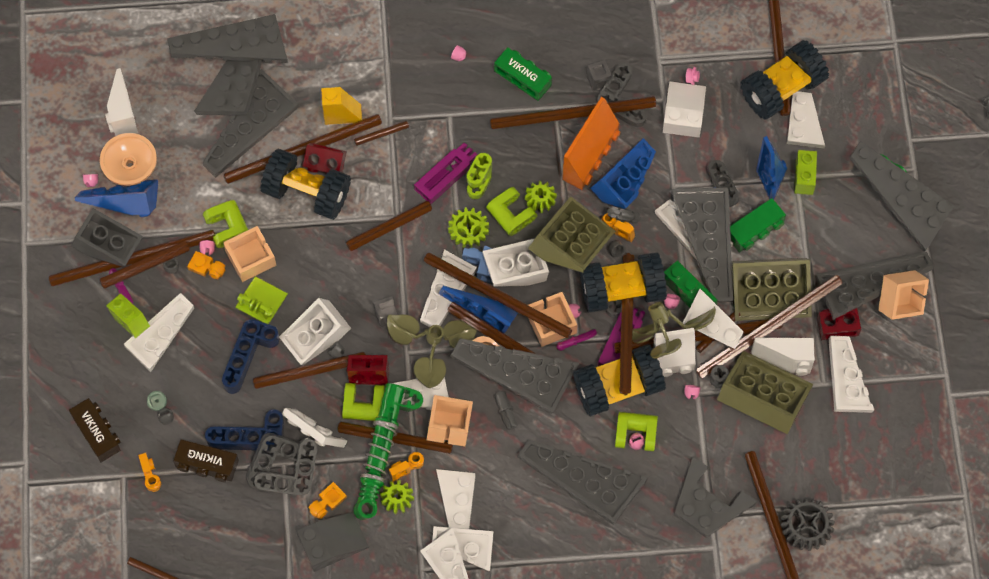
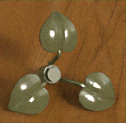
[632,302,716,359]
[387,314,477,388]

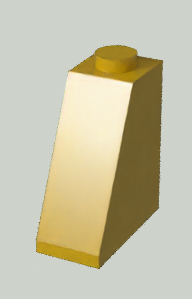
[321,87,362,125]

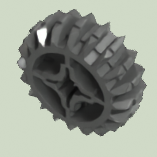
[781,497,835,551]

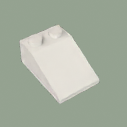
[105,68,138,136]
[662,81,706,137]
[482,239,549,286]
[279,298,351,366]
[653,328,695,377]
[751,338,815,376]

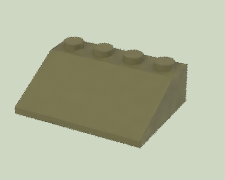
[528,197,616,272]
[732,258,812,321]
[717,351,813,434]

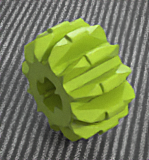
[525,181,557,214]
[380,480,414,514]

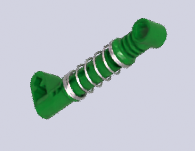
[354,383,423,520]

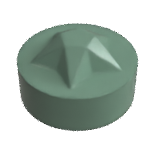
[147,391,167,411]

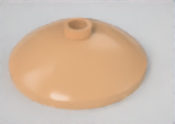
[100,133,157,186]

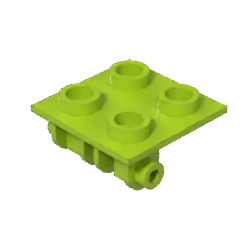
[235,276,288,324]

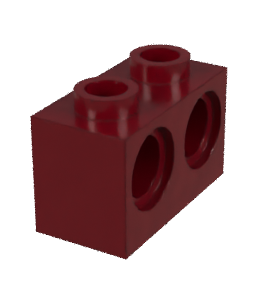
[302,143,347,175]
[817,308,861,341]
[347,355,389,385]

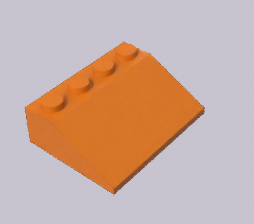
[563,97,621,190]

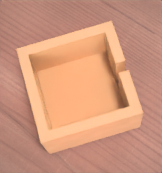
[223,226,276,282]
[879,270,929,320]
[528,292,577,347]
[427,395,473,447]

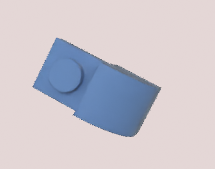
[462,246,493,284]

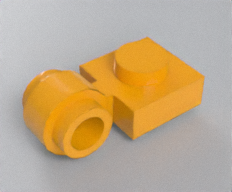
[601,213,635,242]
[187,251,226,280]
[389,452,424,482]
[138,453,161,492]
[308,482,347,520]

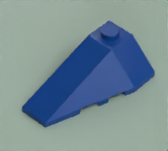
[756,136,787,200]
[590,138,656,209]
[75,179,158,217]
[439,285,518,333]

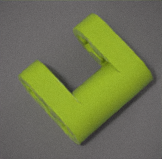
[467,153,492,199]
[486,187,538,236]
[203,200,248,248]
[342,383,385,421]
[615,412,658,452]

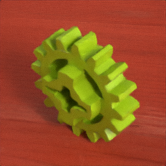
[448,207,489,248]

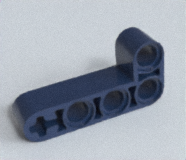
[222,319,280,394]
[205,409,284,451]

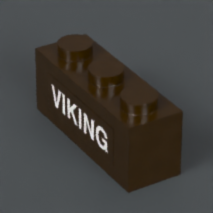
[69,398,121,463]
[173,439,239,482]

